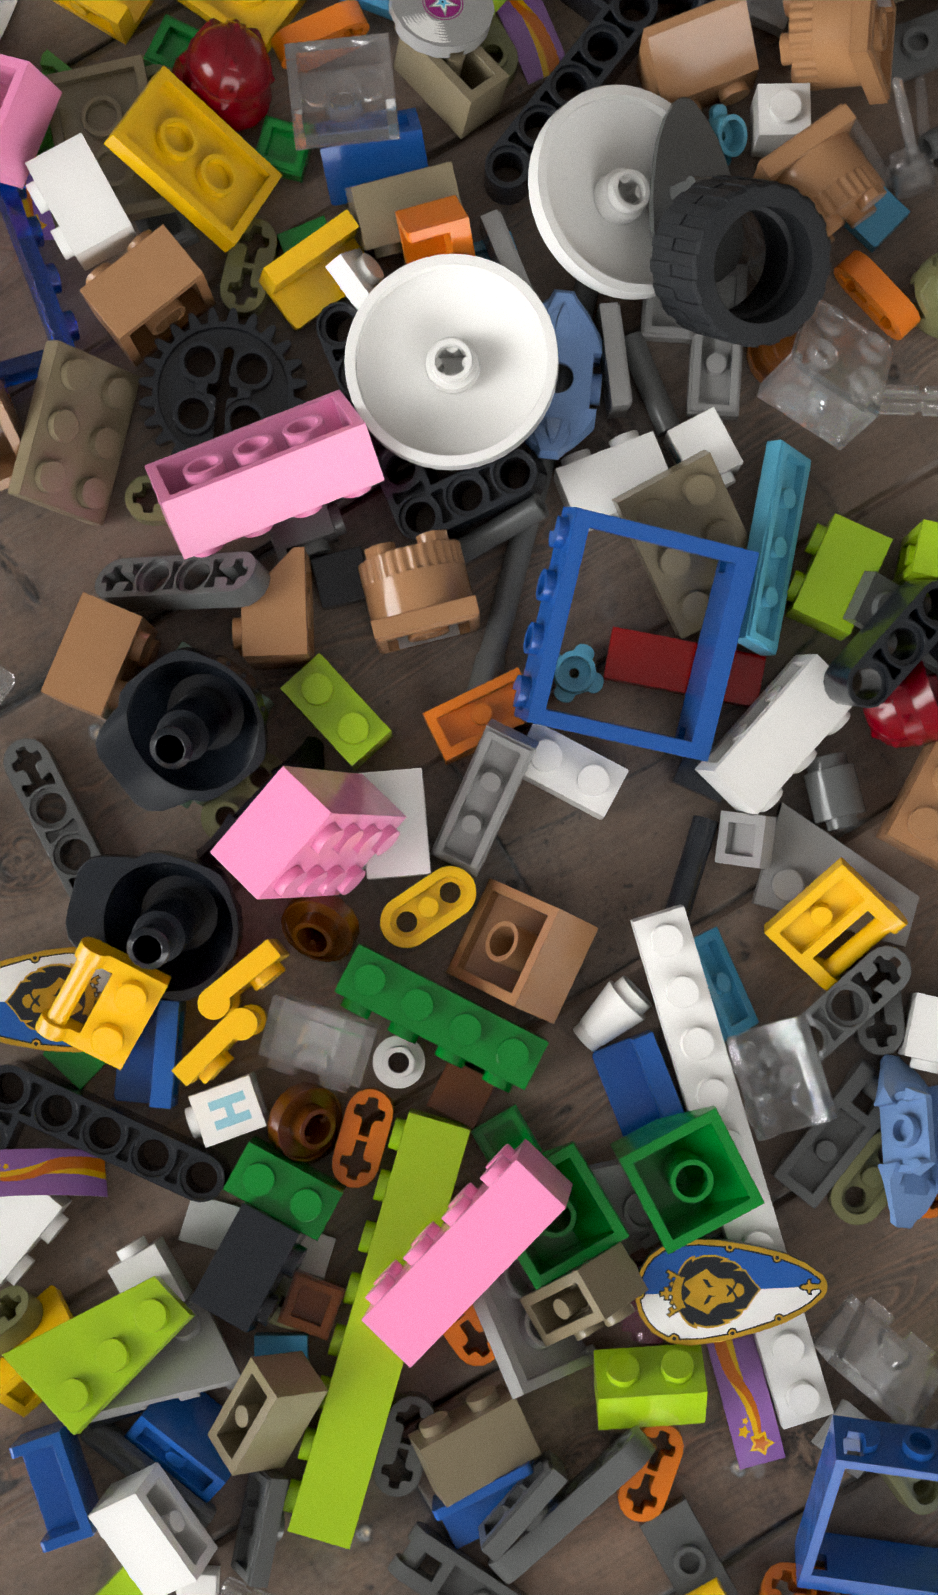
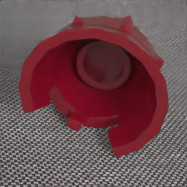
[171,18,276,132]
[863,659,938,748]

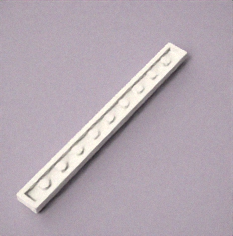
[630,904,834,1429]

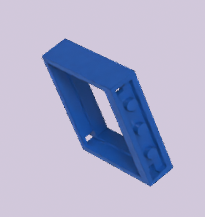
[512,506,759,762]
[794,1415,938,1595]

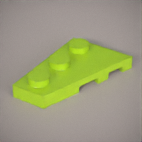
[2,1276,195,1435]

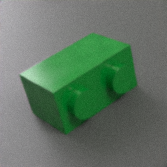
[223,1136,347,1241]

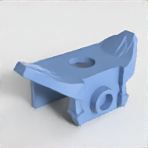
[525,289,603,460]
[874,1054,938,1229]

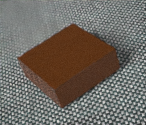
[426,1062,495,1129]
[277,1269,346,1340]

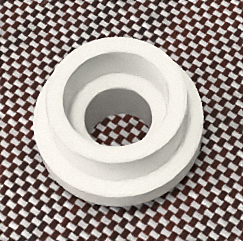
[373,1035,425,1088]

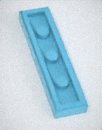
[738,440,811,656]

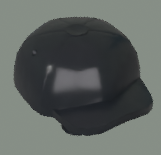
[95,647,269,811]
[65,850,243,1001]

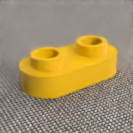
[380,866,476,948]

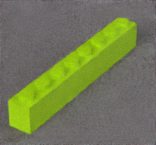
[283,1108,471,1550]

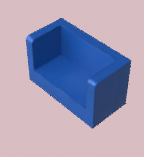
[9,1421,99,1553]

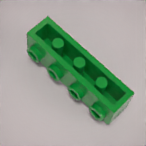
[334,943,549,1093]

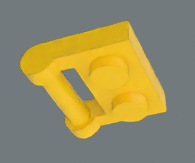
[764,857,908,991]
[35,937,171,1070]
[197,939,290,1020]
[171,1004,268,1086]

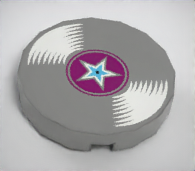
[388,0,495,58]

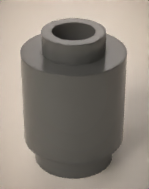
[803,752,867,832]

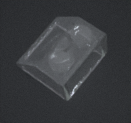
[284,33,400,150]
[258,992,382,1093]
[812,1293,938,1427]

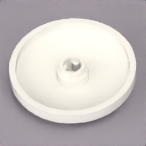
[528,84,671,300]
[344,254,559,470]

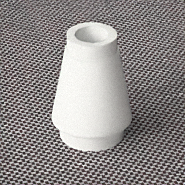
[573,975,652,1052]

